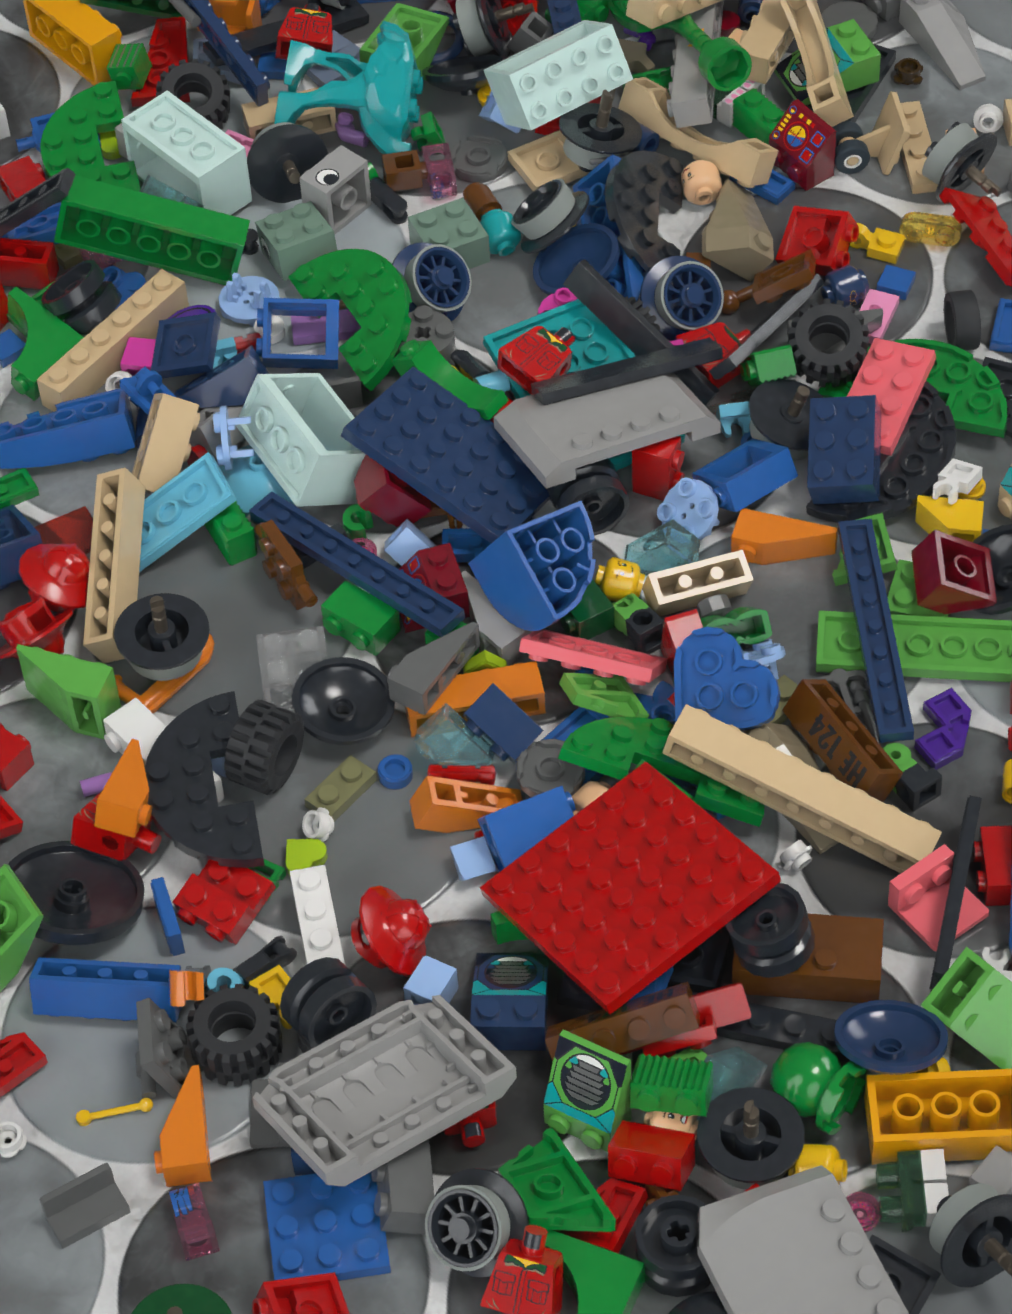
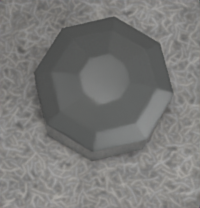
[696,594,731,619]

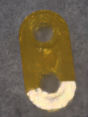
[899,212,962,247]

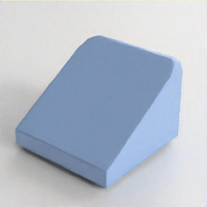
[450,836,497,881]

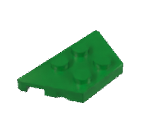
[498,1127,616,1232]

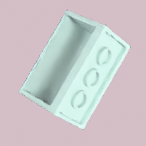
[483,20,633,130]
[121,90,252,215]
[235,373,366,507]

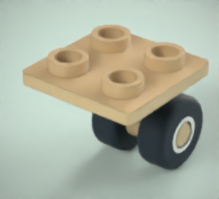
[832,91,910,175]

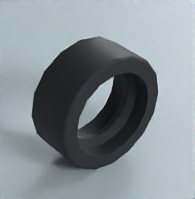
[943,290,981,351]

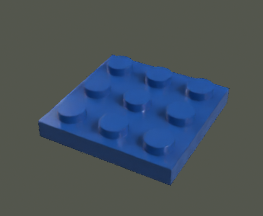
[263,1171,391,1281]

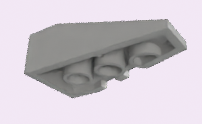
[899,0,986,90]

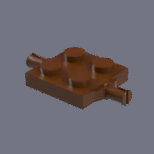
[254,519,318,610]

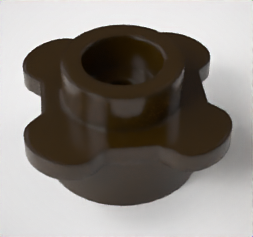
[893,58,923,85]

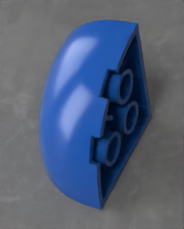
[468,501,596,631]

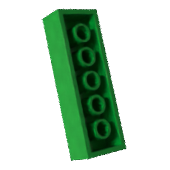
[54,175,250,285]

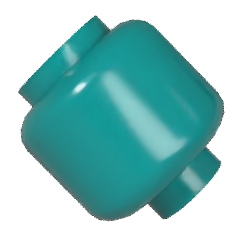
[480,209,522,256]

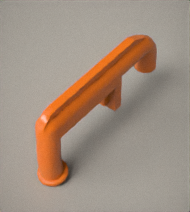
[115,633,215,713]

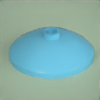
[219,445,295,517]

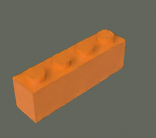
[405,661,546,737]

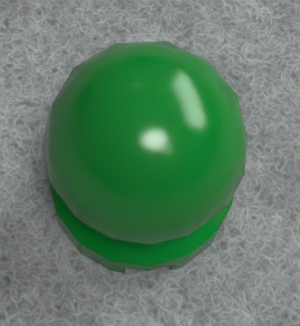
[770,1042,867,1135]

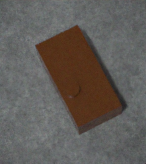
[732,913,884,1003]

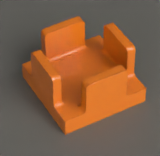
[197,0,262,34]

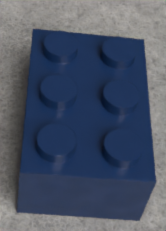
[807,395,881,504]

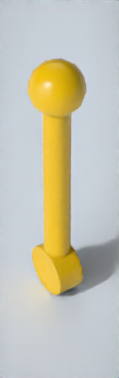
[76,1098,153,1126]

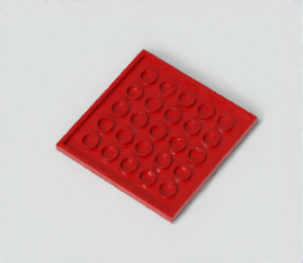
[479,761,781,1015]

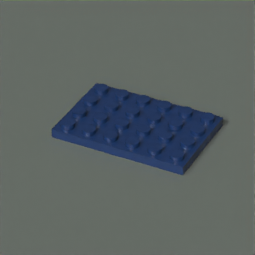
[341,367,550,544]

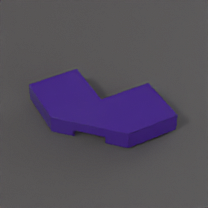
[914,687,972,770]

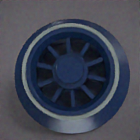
[392,242,472,322]
[640,256,724,341]

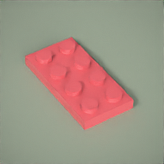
[847,338,936,456]
[519,629,668,686]

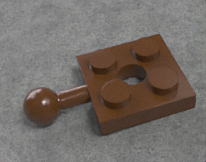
[721,249,816,314]

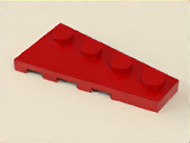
[131,17,190,107]
[939,187,1012,287]

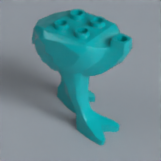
[274,20,423,154]

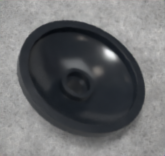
[422,54,508,96]
[972,524,1012,615]
[292,657,395,745]

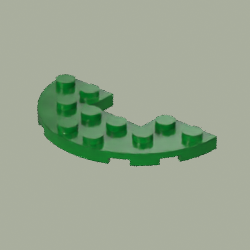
[40,80,141,192]
[288,249,412,391]
[818,339,1007,438]
[558,717,765,827]

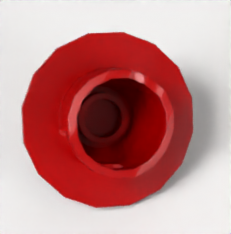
[19,543,90,612]
[0,595,73,659]
[351,885,432,977]

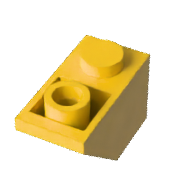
[915,495,984,542]

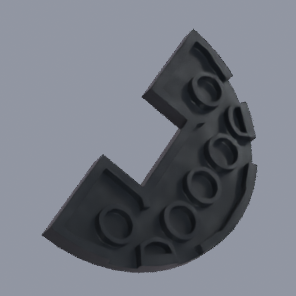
[605,151,683,277]
[806,381,956,523]
[145,691,265,868]

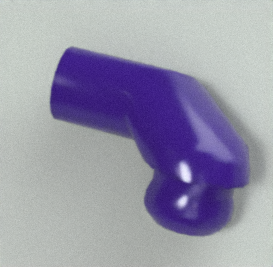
[623,27,656,51]

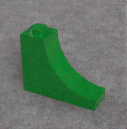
[8,286,84,401]
[392,340,509,420]
[545,1230,645,1314]

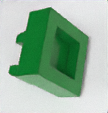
[411,111,447,155]

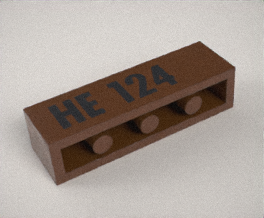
[782,679,903,802]
[545,982,700,1061]

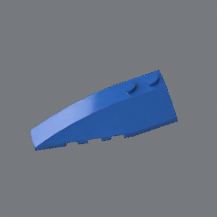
[572,154,645,302]
[0,388,136,469]

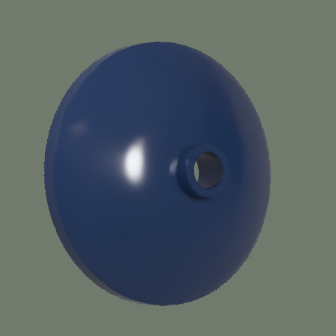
[533,223,620,295]
[834,1000,948,1075]

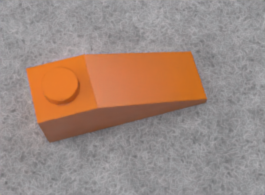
[731,508,838,565]
[94,739,152,838]
[409,776,523,833]
[154,1065,212,1187]

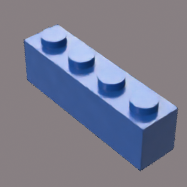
[29,957,182,1023]

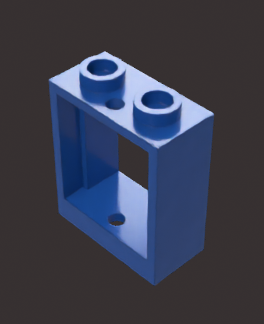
[256,298,339,369]
[691,438,798,512]

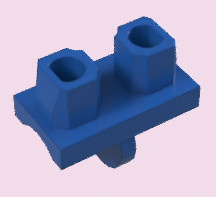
[119,366,176,415]

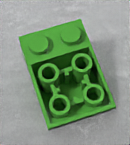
[16,644,121,740]
[921,946,1012,1069]

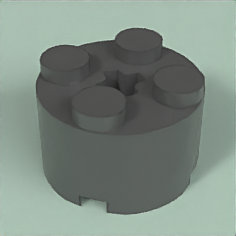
[394,305,456,366]

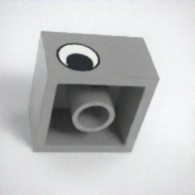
[299,145,372,234]

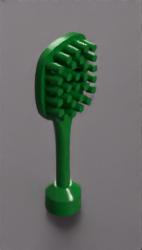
[607,0,752,91]

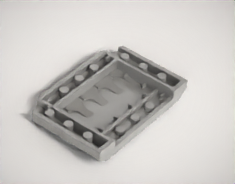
[494,372,721,489]
[252,995,517,1186]
[697,1165,909,1314]

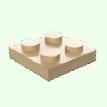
[508,130,589,191]

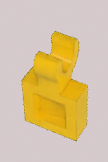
[850,223,906,264]

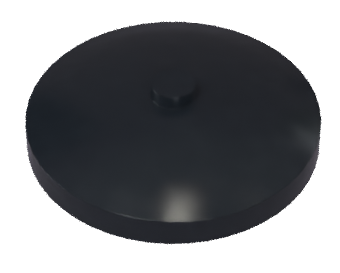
[8,841,145,945]

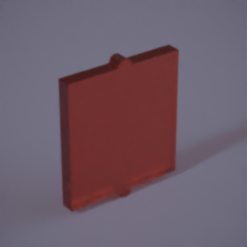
[34,506,93,554]

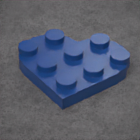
[674,627,780,731]

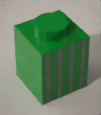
[107,43,152,90]

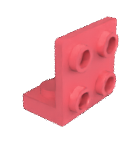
[888,844,989,952]

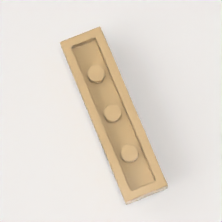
[901,101,938,194]

